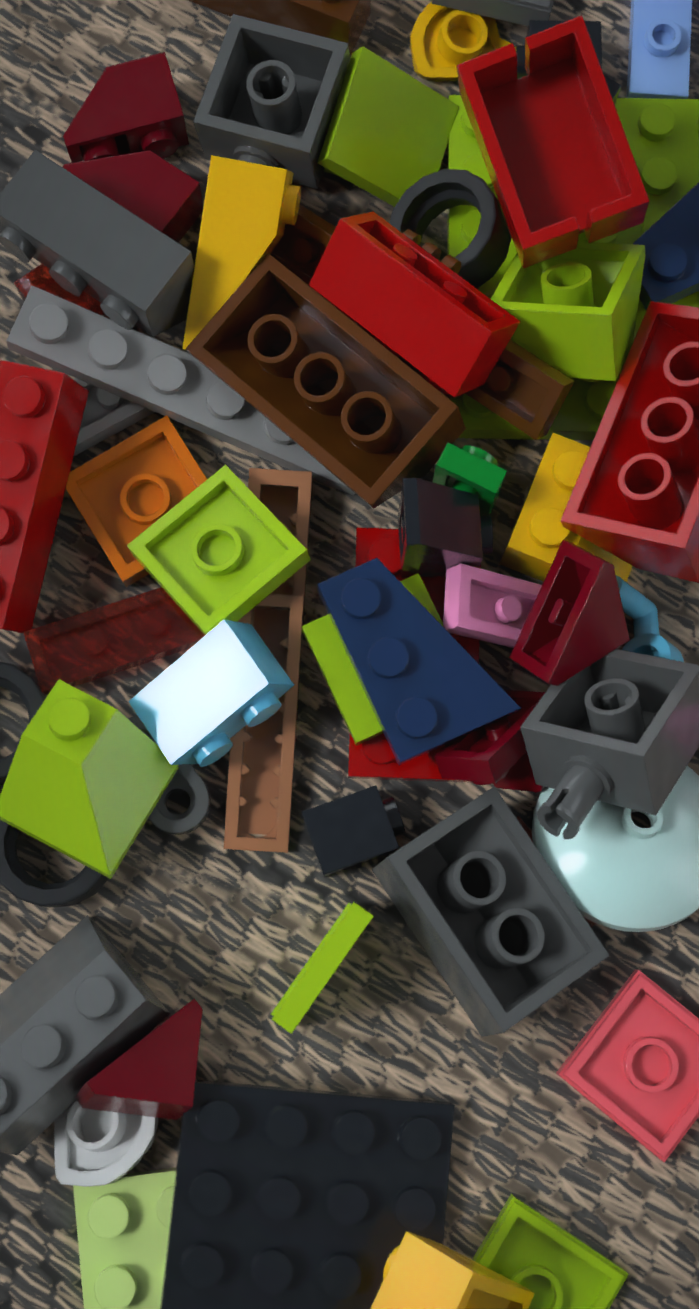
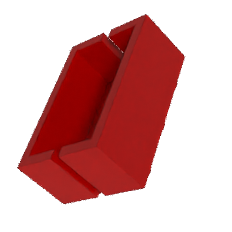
[457,15,649,269]

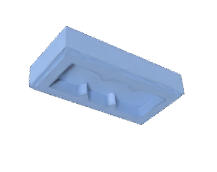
[627,0,692,99]

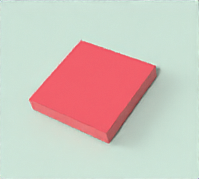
[556,969,699,1163]

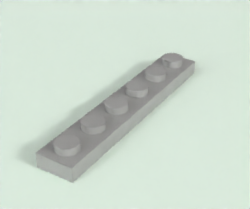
[6,285,355,495]

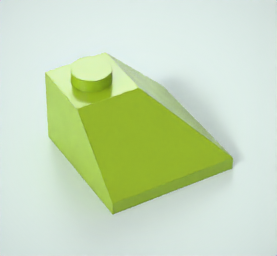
[491,242,646,382]
[0,679,179,879]

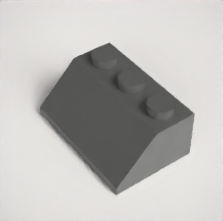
[0,150,194,337]
[372,786,610,1037]
[0,915,170,1155]

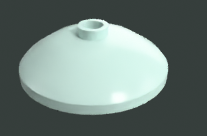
[532,766,699,932]

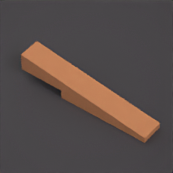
[224,468,313,853]

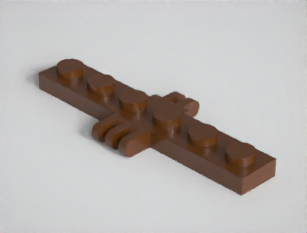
[270,205,575,440]

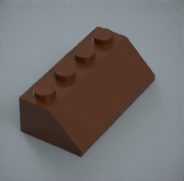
[186,253,466,509]

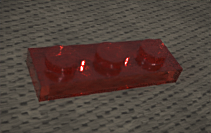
[23,587,205,696]

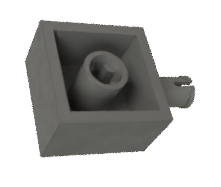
[193,14,350,189]
[520,649,699,839]

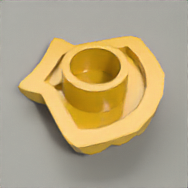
[410,1,511,81]

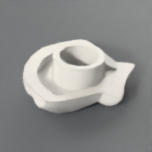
[54,1100,158,1187]

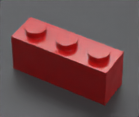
[309,211,521,398]

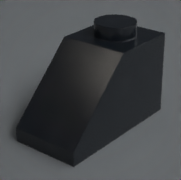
[398,478,493,578]

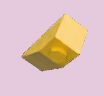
[182,155,301,349]

